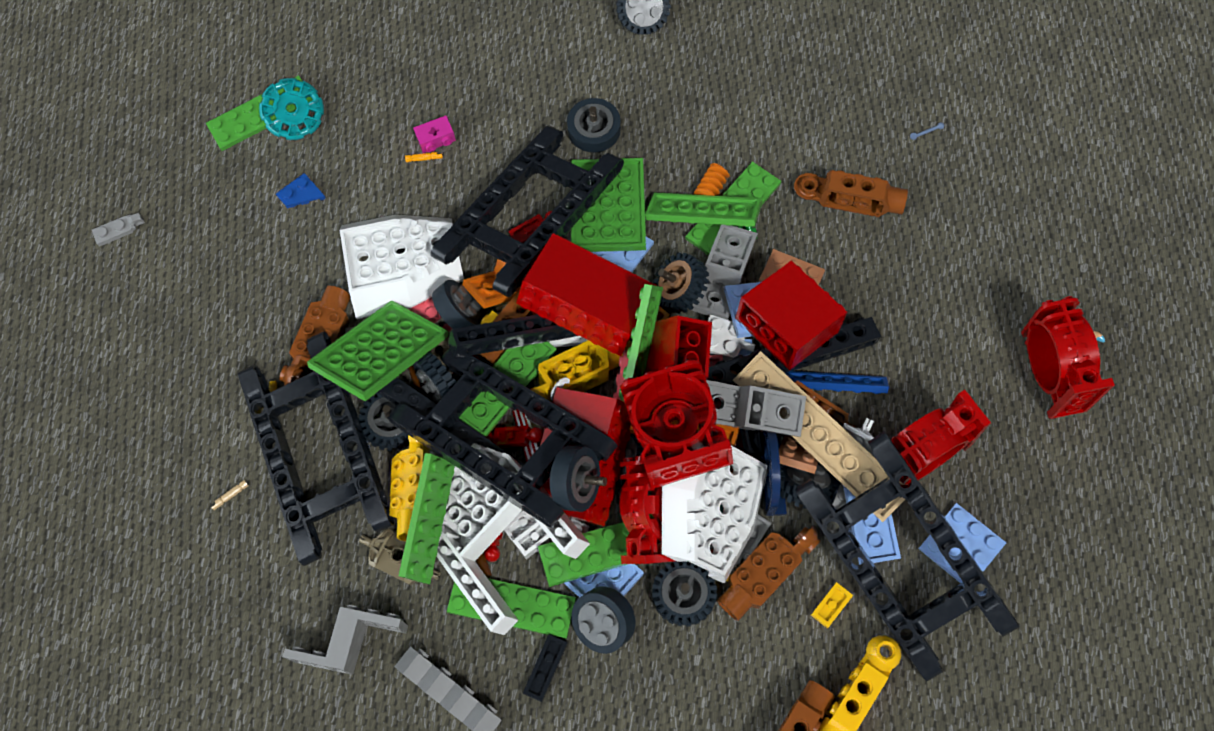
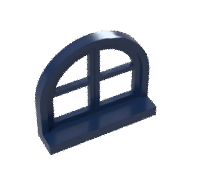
[761,431,787,516]

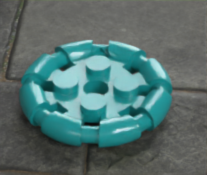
[259,78,324,140]

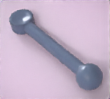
[910,122,944,140]

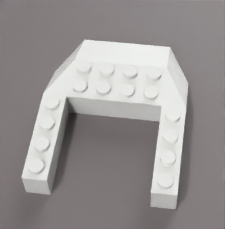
[437,443,590,635]

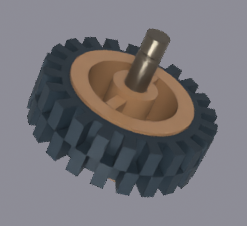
[653,253,709,314]

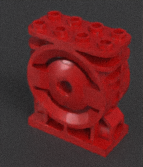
[1021,296,1115,419]
[620,359,733,489]
[891,390,991,485]
[619,456,713,564]

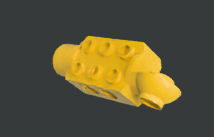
[530,340,623,402]
[389,435,430,542]
[818,635,901,731]

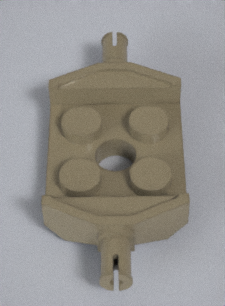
[359,528,441,586]

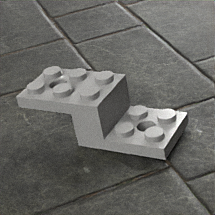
[692,225,758,320]
[706,380,806,437]

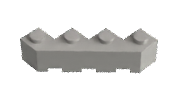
[394,646,502,731]

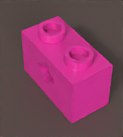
[413,115,456,153]

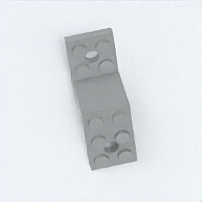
[283,605,408,675]

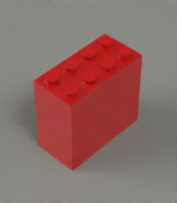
[735,261,847,370]
[645,316,712,404]

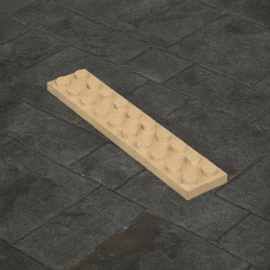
[733,351,905,522]

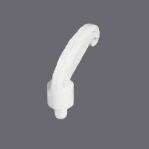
[550,377,570,402]

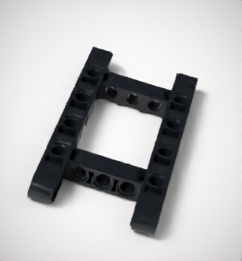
[431,125,624,297]
[238,331,395,566]
[387,348,618,528]
[795,431,1020,681]

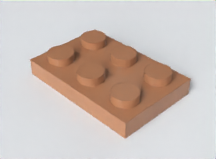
[759,249,825,285]
[779,435,818,474]

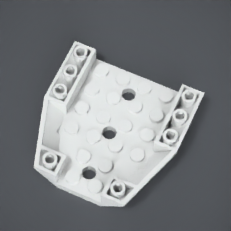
[340,215,464,319]
[662,431,767,583]

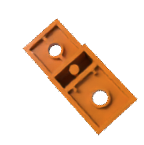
[462,259,521,309]

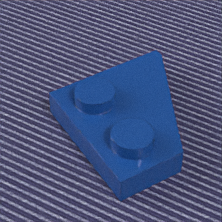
[276,173,325,208]

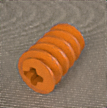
[694,163,730,196]

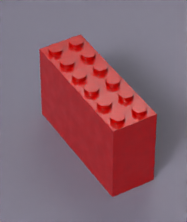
[516,233,657,356]
[540,387,631,526]

